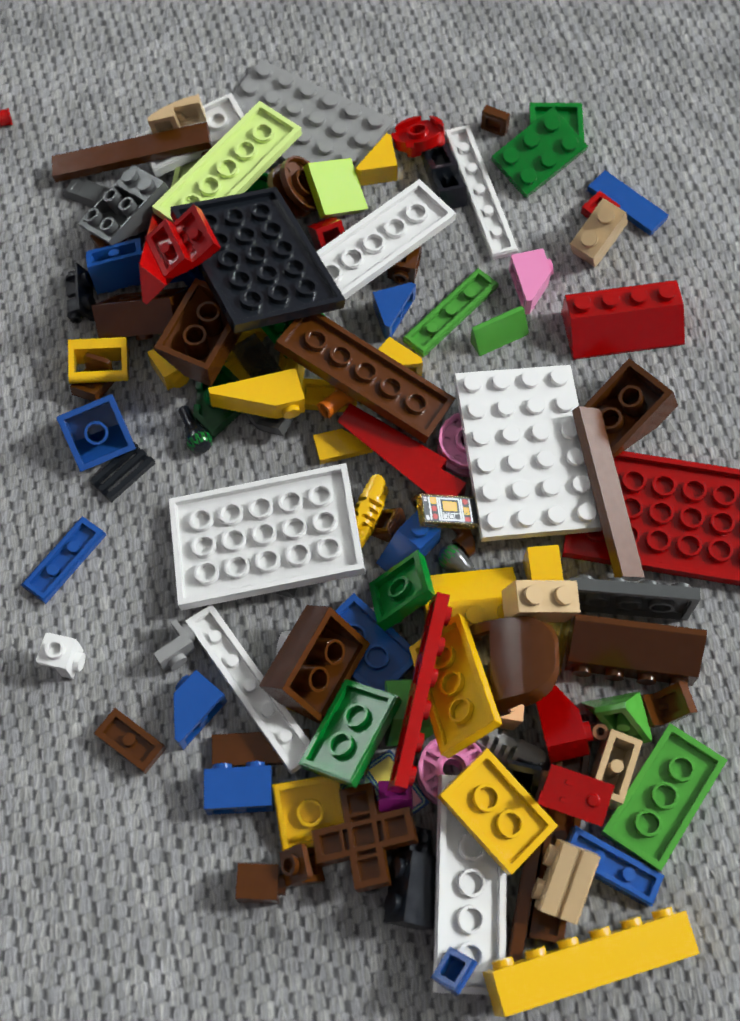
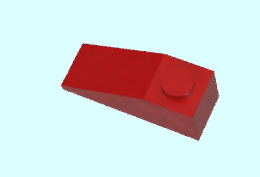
[536,685,594,763]

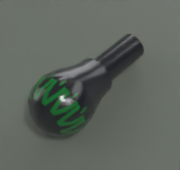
[178,406,212,454]

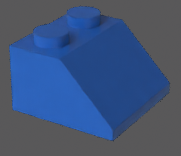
[56,394,136,472]

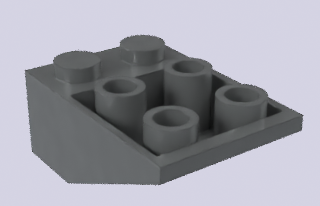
[78,165,170,245]

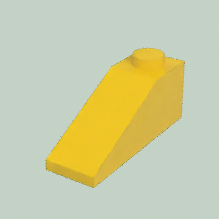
[208,368,305,419]

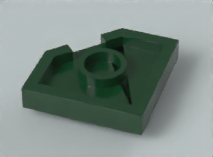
[193,365,242,438]

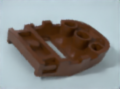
[469,616,560,716]

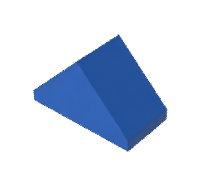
[373,282,416,339]

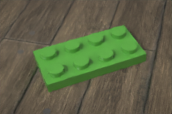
[600,723,727,872]

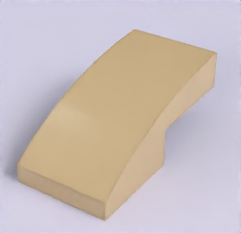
[147,94,206,134]

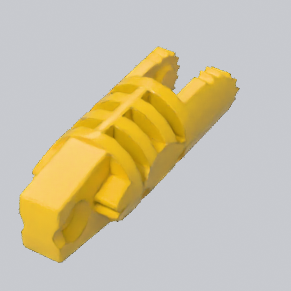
[355,474,389,549]

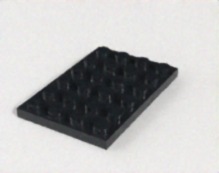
[170,187,346,334]

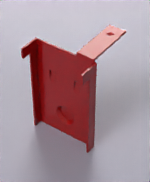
[537,763,615,827]

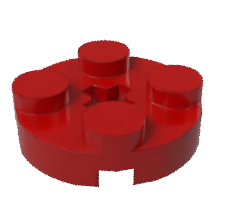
[391,116,445,158]

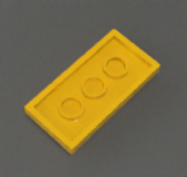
[409,613,502,759]

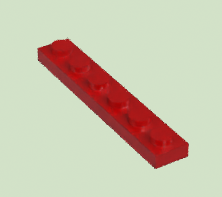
[387,592,452,794]

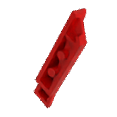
[139,213,174,305]
[338,404,466,498]

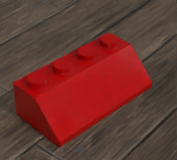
[561,280,685,360]

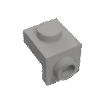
[153,618,197,672]

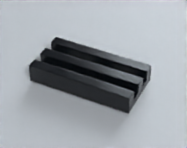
[90,442,155,503]

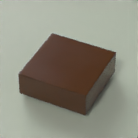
[481,105,510,137]

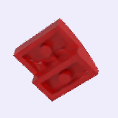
[145,204,221,279]

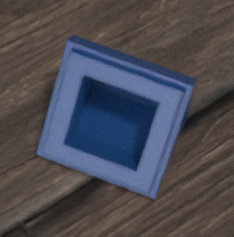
[431,947,478,996]

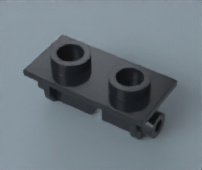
[65,262,96,323]

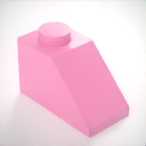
[509,248,554,315]

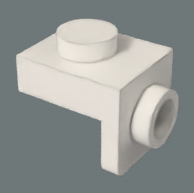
[36,633,85,679]

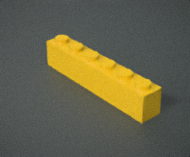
[482,906,700,1017]

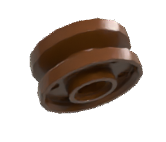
[268,155,317,219]

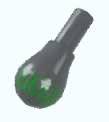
[438,544,476,573]

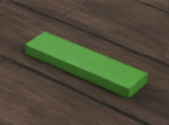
[403,268,499,358]

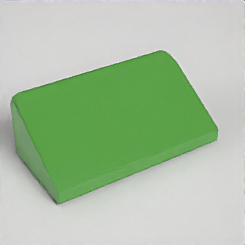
[470,306,529,356]

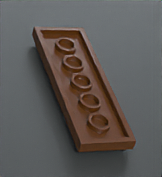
[274,314,456,443]

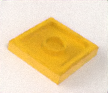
[272,776,344,851]

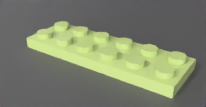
[152,101,302,223]

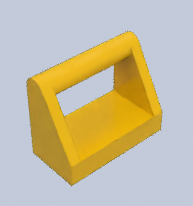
[68,337,129,384]

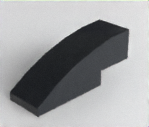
[420,142,468,209]

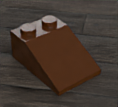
[583,358,678,458]

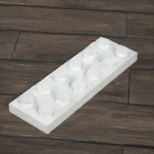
[316,179,456,313]
[433,774,507,995]

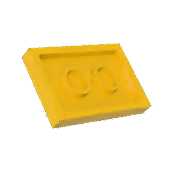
[437,748,558,875]

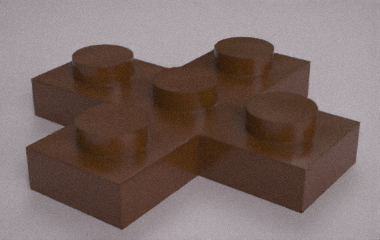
[312,782,419,893]

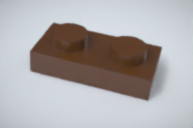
[94,708,166,774]

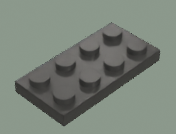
[569,575,700,620]

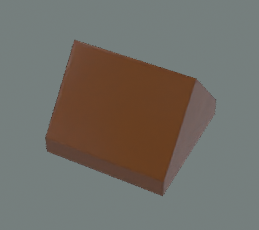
[371,507,406,542]

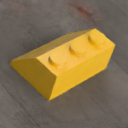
[423,567,516,626]

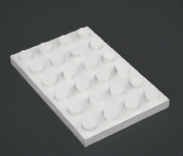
[454,365,602,542]
[169,463,366,611]

